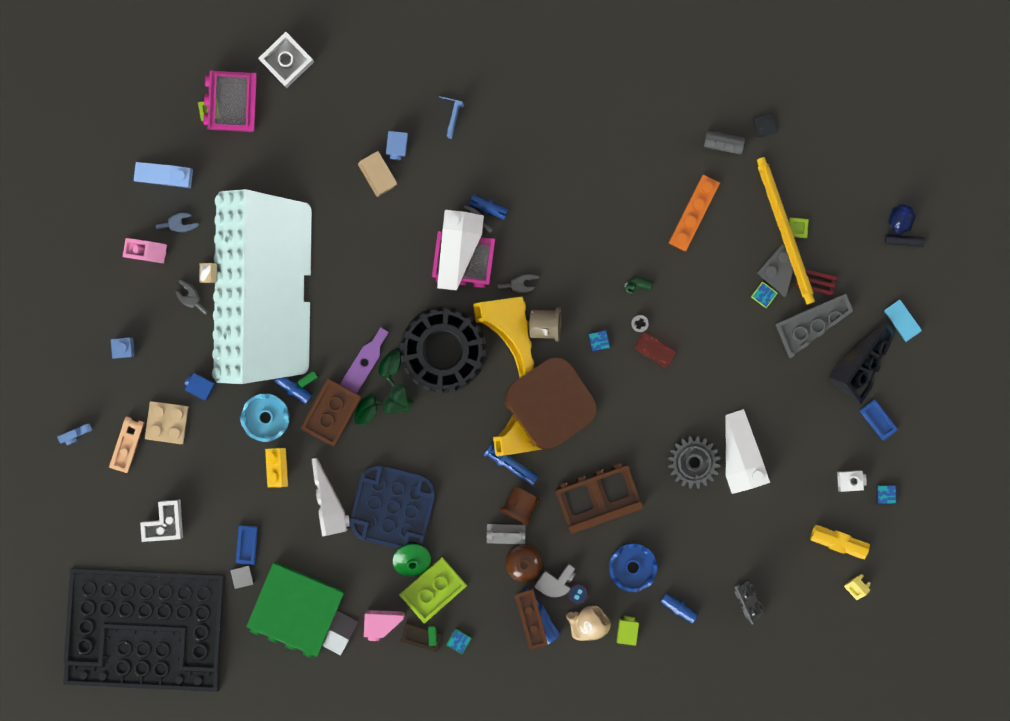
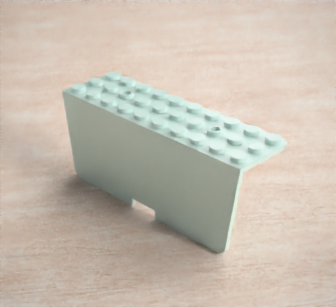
[212,189,312,384]

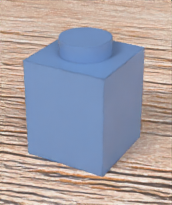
[386,131,408,160]
[111,338,135,359]

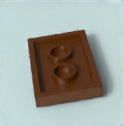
[300,378,362,447]

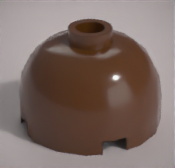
[505,544,543,582]

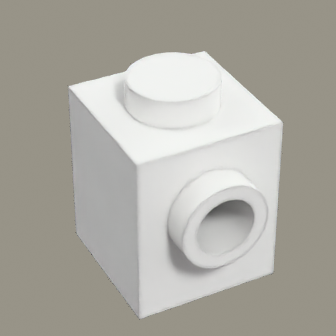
[837,470,867,492]

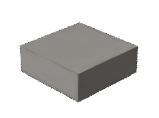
[230,565,254,589]

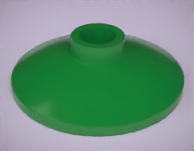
[393,544,431,576]

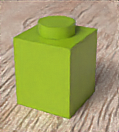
[616,616,639,646]

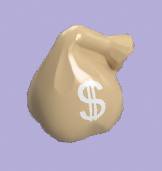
[566,606,611,641]

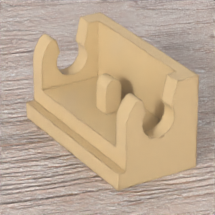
[358,151,397,197]

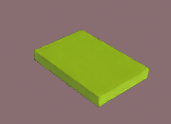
[399,557,467,624]

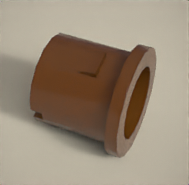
[499,486,540,526]

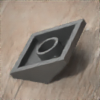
[322,610,359,656]

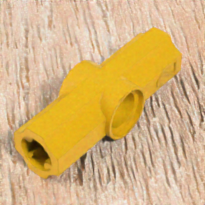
[810,525,870,560]

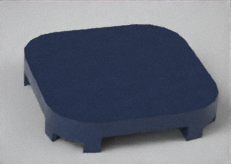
[350,465,435,549]

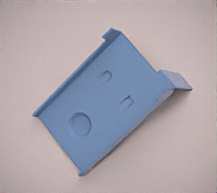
[439,96,464,139]

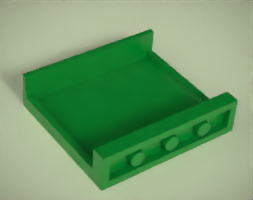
[246,562,345,658]

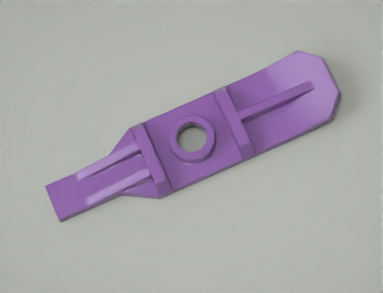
[340,327,389,393]

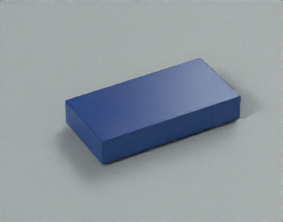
[859,399,898,441]
[236,525,258,565]

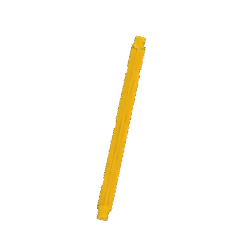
[757,157,815,304]

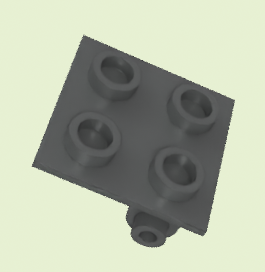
[734,580,764,625]

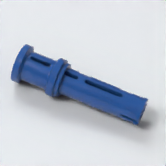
[483,441,538,486]

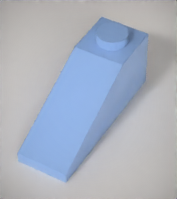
[134,162,193,188]

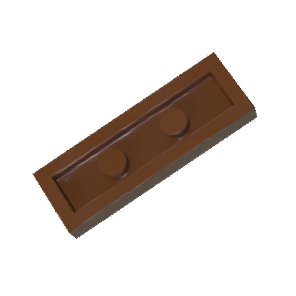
[515,589,548,650]

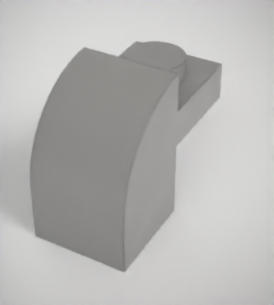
[534,563,576,597]

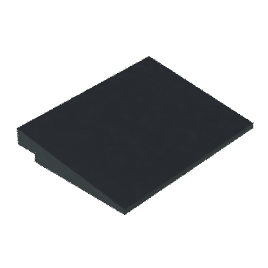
[63,569,224,692]

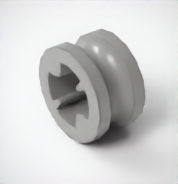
[631,315,649,332]

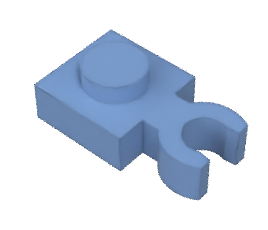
[57,423,92,445]

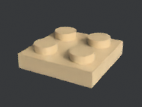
[145,401,189,444]

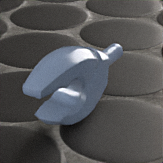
[156,212,199,232]

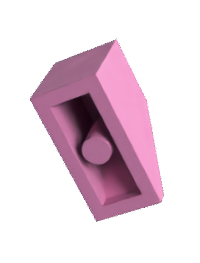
[123,238,167,264]

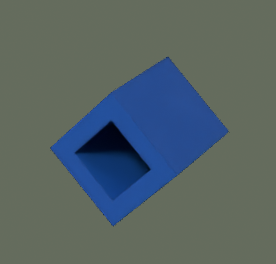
[184,373,216,401]

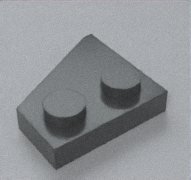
[757,244,793,297]

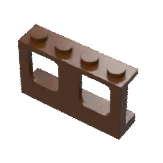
[555,462,643,534]

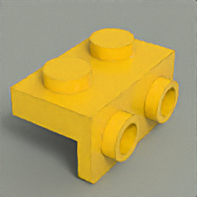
[265,448,288,487]

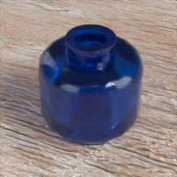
[888,204,916,234]

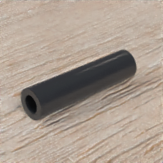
[885,234,925,247]

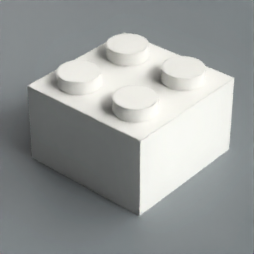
[258,32,314,88]

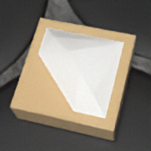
[199,263,217,283]

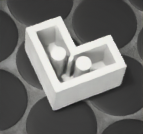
[140,499,183,542]

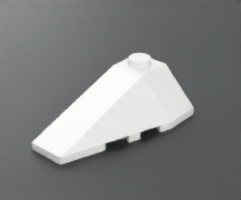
[437,210,484,290]
[725,409,770,494]
[312,458,350,536]

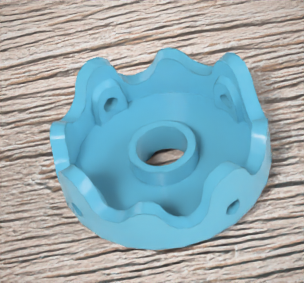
[240,394,290,442]

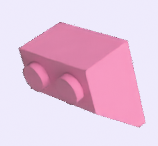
[364,610,405,641]

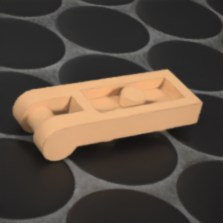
[109,416,145,473]

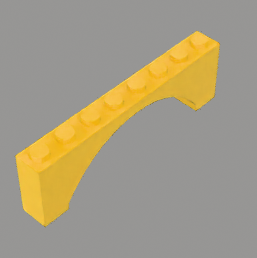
[473,296,540,456]

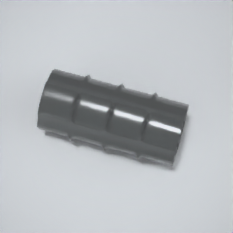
[704,130,745,154]

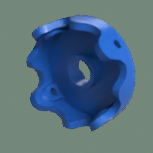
[609,543,657,592]

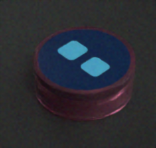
[568,584,588,604]

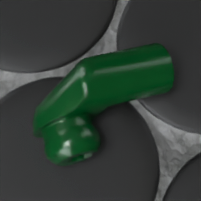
[625,276,653,294]

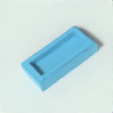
[883,299,922,342]

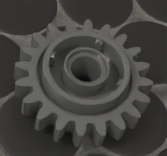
[668,436,721,489]

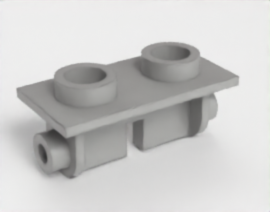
[487,524,525,544]

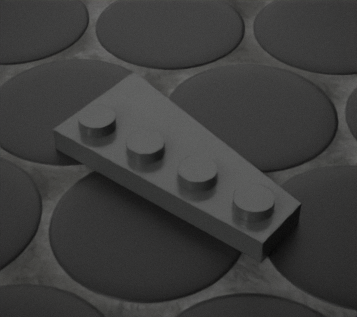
[775,293,853,359]

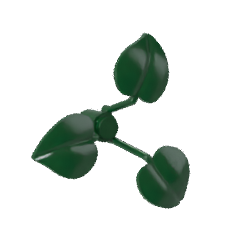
[355,348,413,425]

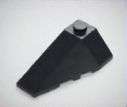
[829,322,895,404]

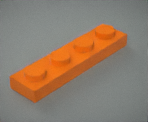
[669,175,720,252]

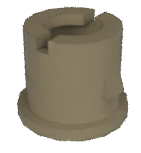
[530,307,561,342]

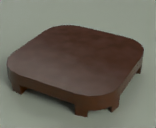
[505,358,596,450]

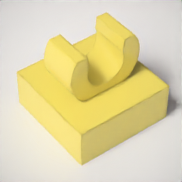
[844,574,871,600]

